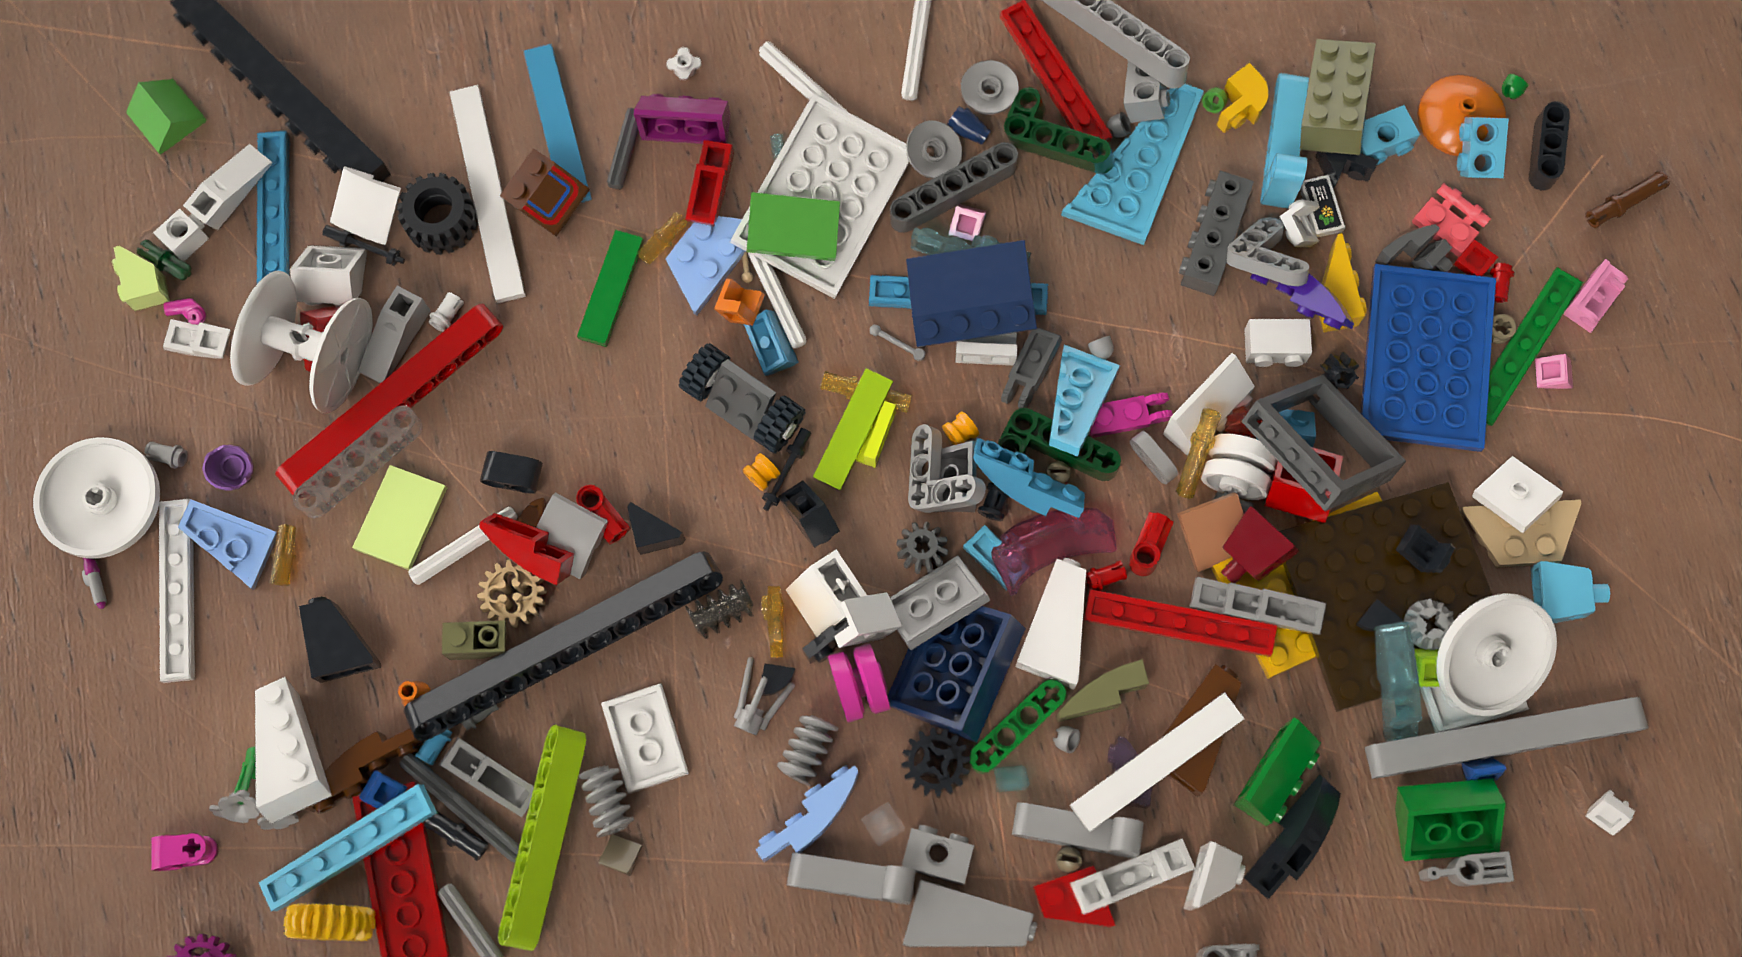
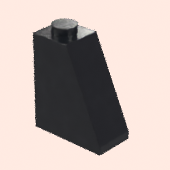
[299,597,381,683]

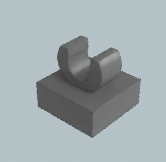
[1411,239,1453,272]

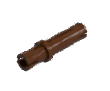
[1585,171,1670,228]

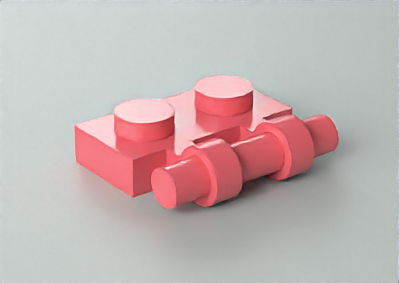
[1412,183,1492,258]

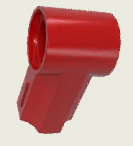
[576,484,631,545]
[1129,512,1174,576]

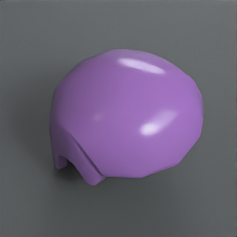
[202,445,254,491]

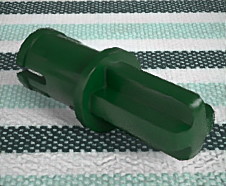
[137,239,192,281]

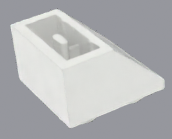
[786,549,867,637]

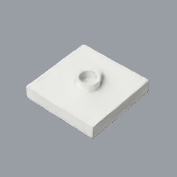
[1472,456,1563,533]

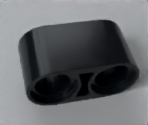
[480,451,543,494]

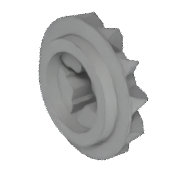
[1404,599,1454,650]

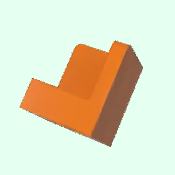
[714,278,765,326]

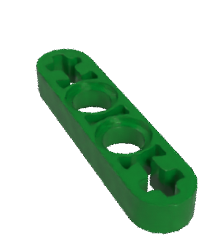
[970,679,1066,774]

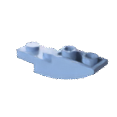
[755,766,859,863]

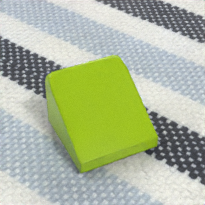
[1413,649,1440,687]

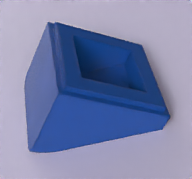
[1461,758,1506,781]
[359,770,407,809]

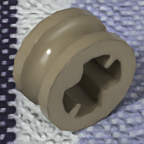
[1492,314,1516,344]

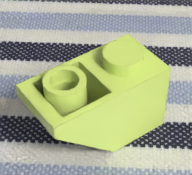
[112,246,169,311]

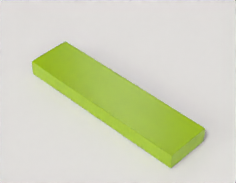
[813,368,893,491]

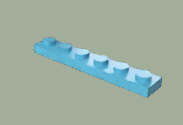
[259,784,437,911]

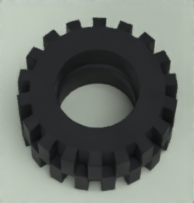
[397,173,478,255]

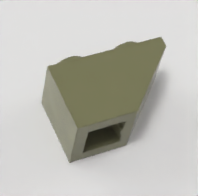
[442,620,506,660]

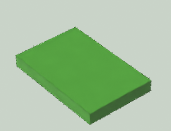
[746,192,840,261]

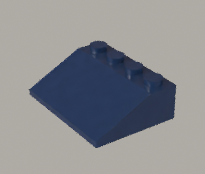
[906,240,1038,347]
[887,606,1026,742]

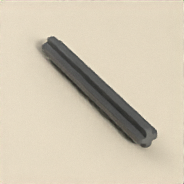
[399,753,520,863]

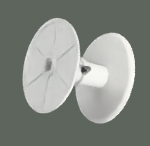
[230,271,373,413]

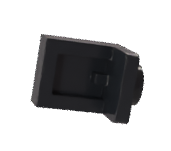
[1396,525,1455,573]

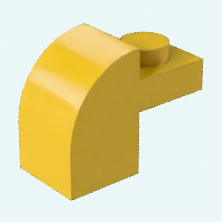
[1217,63,1268,133]

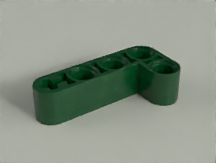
[1004,87,1115,174]
[998,408,1121,481]

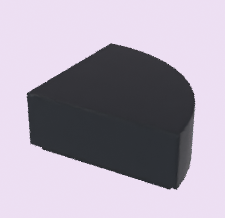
[1355,599,1402,631]
[762,663,796,696]

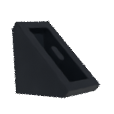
[627,502,686,555]

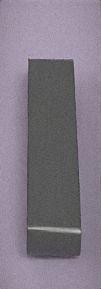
[890,142,1018,233]

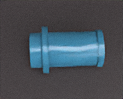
[415,729,453,765]

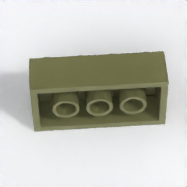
[1300,39,1376,155]

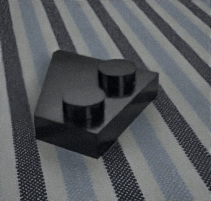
[802,619,850,664]

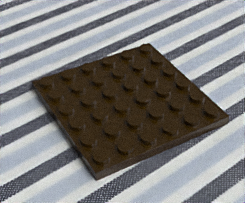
[1279,482,1493,712]

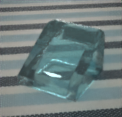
[994,765,1029,793]

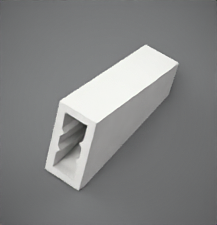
[1015,558,1086,690]

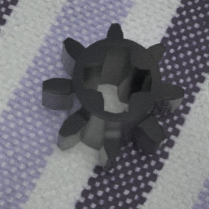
[1320,352,1359,389]

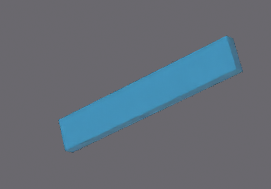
[523,44,592,203]
[257,131,289,284]
[869,275,1048,315]

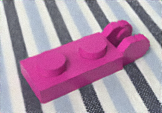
[1090,392,1173,438]

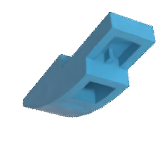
[973,438,1085,518]

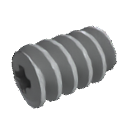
[777,715,838,786]
[579,766,634,837]

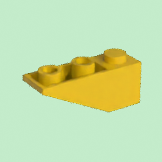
[1319,233,1367,333]

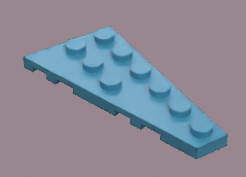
[1061,84,1204,245]

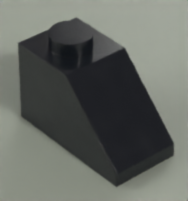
[778,480,840,548]

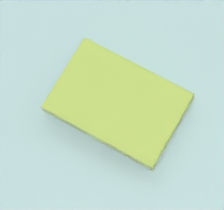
[352,465,447,570]

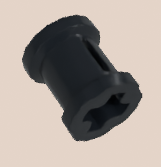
[978,482,1011,522]

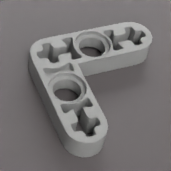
[1226,217,1309,286]
[908,424,986,513]

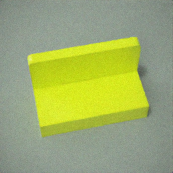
[855,401,896,468]

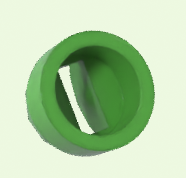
[1202,87,1228,113]

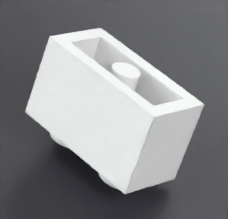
[1244,319,1312,367]

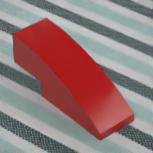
[685,140,735,226]
[479,513,574,585]

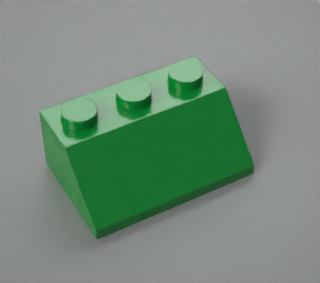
[1233,717,1321,826]
[1395,779,1506,861]

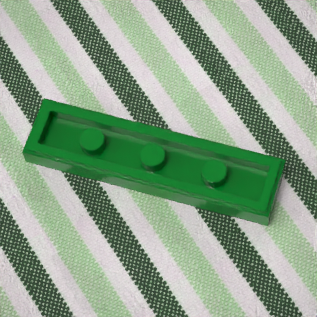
[577,230,644,347]

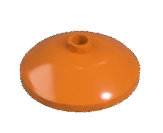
[1417,75,1506,156]

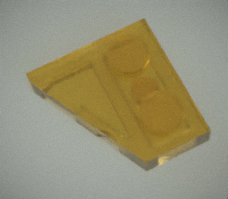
[761,586,784,658]

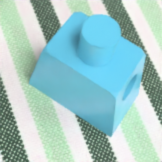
[1531,561,1610,623]

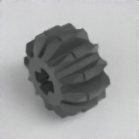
[896,522,948,574]

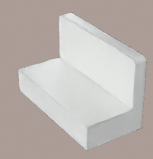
[956,333,1017,366]
[834,592,902,648]

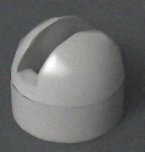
[1088,336,1114,360]
[1053,726,1080,753]

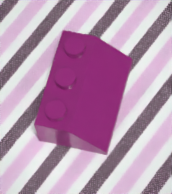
[634,94,730,144]

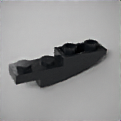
[1243,774,1341,900]

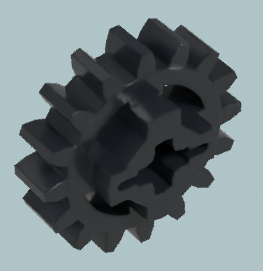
[901,727,970,798]

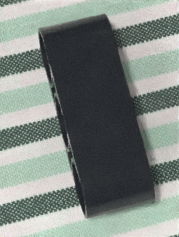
[1529,101,1570,191]

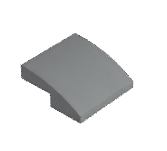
[537,492,608,579]

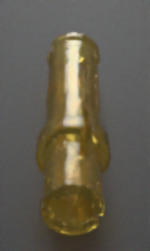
[820,371,912,413]
[1175,408,1222,499]

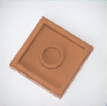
[1177,492,1244,572]

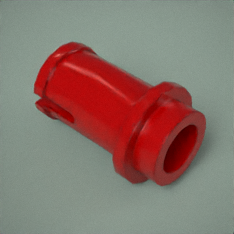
[1490,263,1515,303]
[1086,560,1127,591]

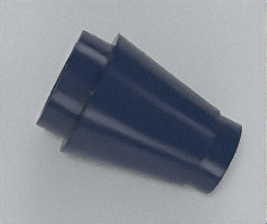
[947,106,991,145]

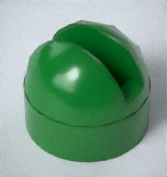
[1501,74,1528,100]

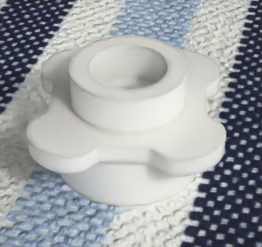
[667,47,701,80]

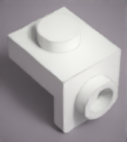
[1280,199,1319,247]

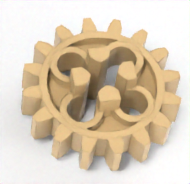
[477,560,547,628]

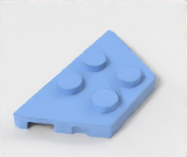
[665,216,746,315]

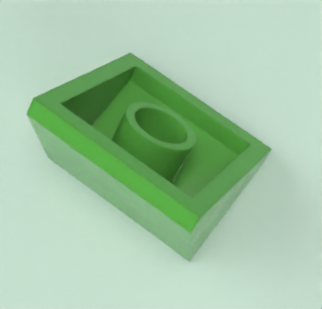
[126,79,207,155]

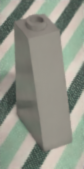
[903,881,1037,947]

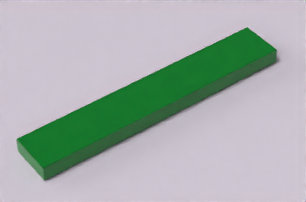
[1486,267,1583,426]

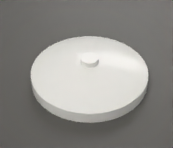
[33,437,160,558]
[1436,594,1557,716]

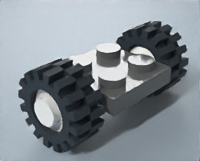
[678,343,806,454]

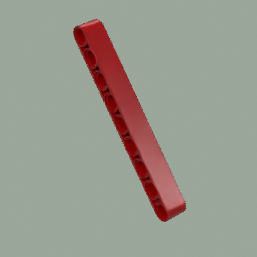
[275,304,504,498]

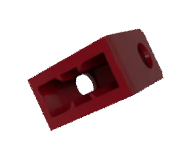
[1220,506,1299,584]

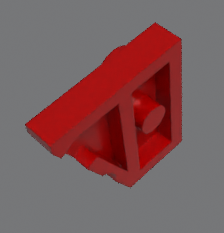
[1033,866,1116,928]

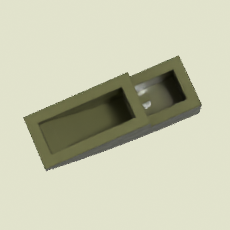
[1056,659,1149,722]

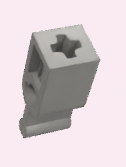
[1419,851,1514,887]

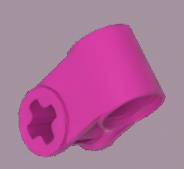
[151,833,218,871]

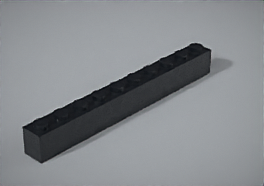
[169,0,391,182]

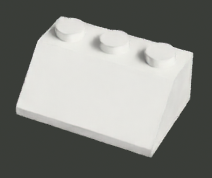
[1163,353,1255,458]

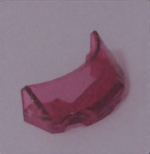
[991,508,1117,596]

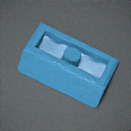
[744,309,798,376]

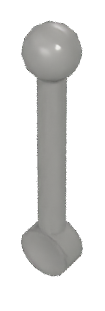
[869,324,925,361]

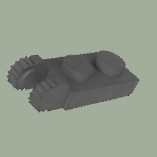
[1001,328,1062,408]

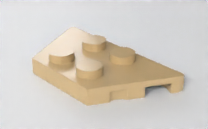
[1460,499,1581,568]

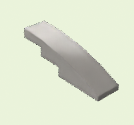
[1189,577,1326,635]

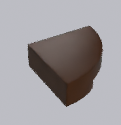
[516,498,546,528]

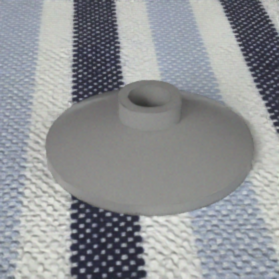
[961,60,1019,114]
[906,121,962,179]

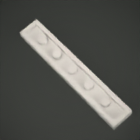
[159,499,195,683]
[1070,693,1244,832]

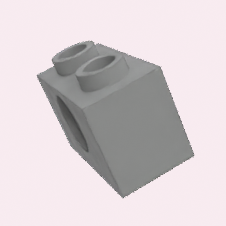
[902,825,974,885]

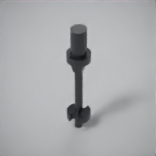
[322,225,405,266]
[762,428,811,511]

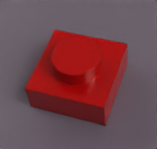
[1453,239,1498,276]

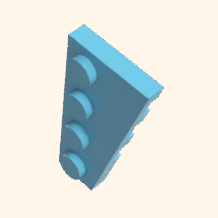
[1049,345,1120,456]

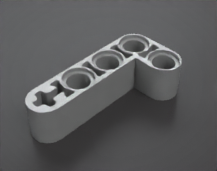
[1012,802,1144,858]
[787,853,916,905]

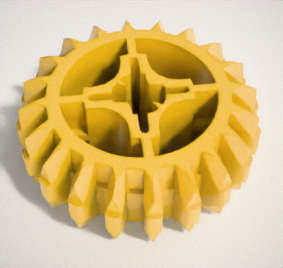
[284,904,375,941]

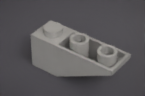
[358,286,431,383]

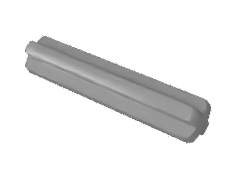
[437,883,504,957]

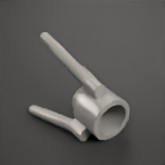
[734,657,795,736]

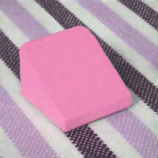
[949,204,986,242]
[1535,354,1573,389]

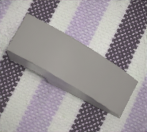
[440,737,534,817]

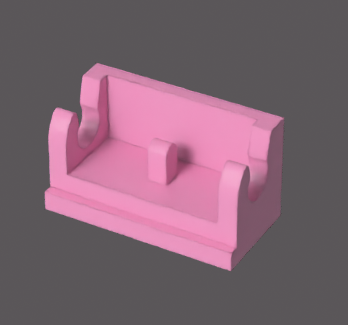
[1564,259,1628,333]

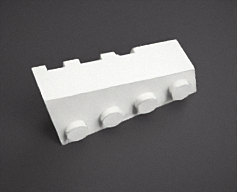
[255,677,332,823]

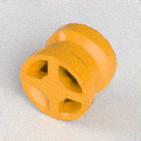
[942,411,980,445]
[742,453,780,491]

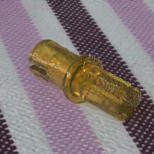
[638,212,688,264]
[269,524,296,586]

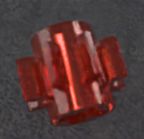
[1225,405,1263,439]

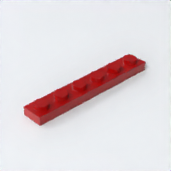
[1000,0,1112,151]
[1084,589,1277,657]

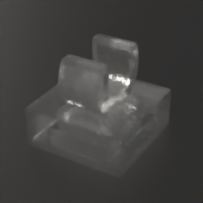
[861,802,905,847]

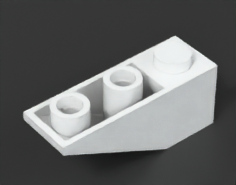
[183,144,273,230]

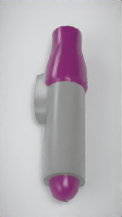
[82,558,107,609]

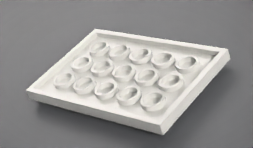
[730,94,909,299]

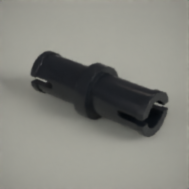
[424,809,489,861]

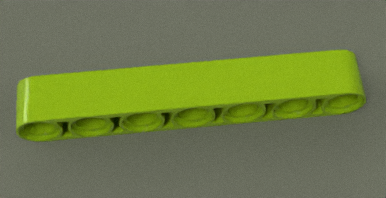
[498,725,586,951]

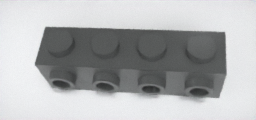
[1178,170,1254,296]

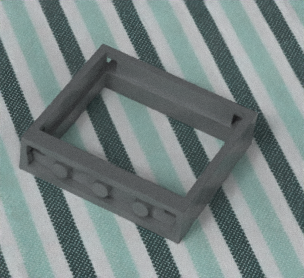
[1241,375,1406,511]

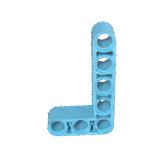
[1260,73,1309,209]

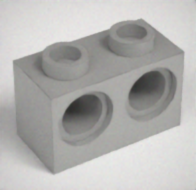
[1124,61,1170,123]

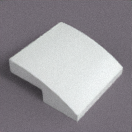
[330,166,401,245]

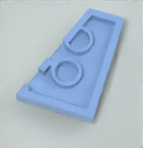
[178,499,279,590]

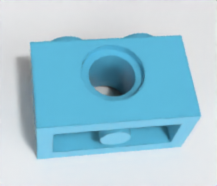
[1360,105,1420,165]

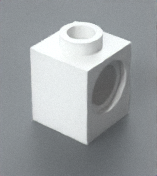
[153,209,209,261]

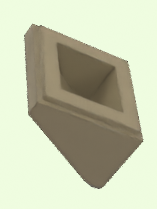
[598,834,642,876]

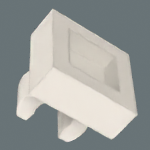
[1586,790,1635,835]

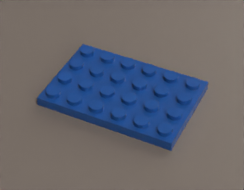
[1360,264,1496,452]

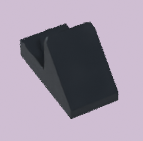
[1315,151,1379,190]

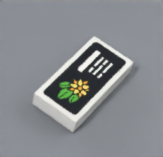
[1300,175,1345,237]

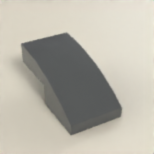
[1375,224,1440,265]

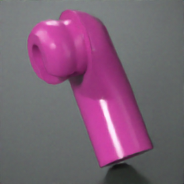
[163,298,206,325]

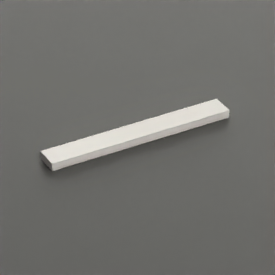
[450,85,526,304]

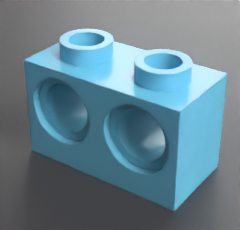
[1457,117,1509,178]

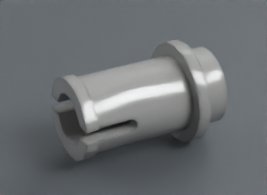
[144,441,188,469]

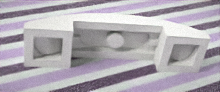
[1070,839,1195,915]

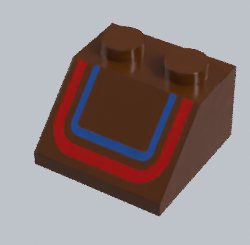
[500,148,590,237]

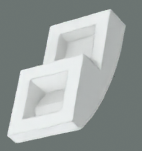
[163,319,230,359]

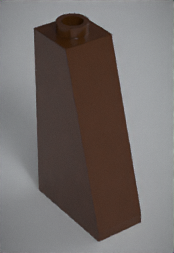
[1159,664,1242,797]

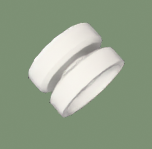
[1201,434,1277,500]

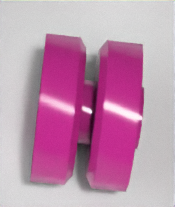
[827,643,890,723]

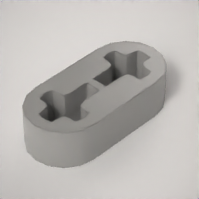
[1130,431,1179,485]

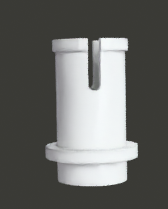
[429,292,464,332]

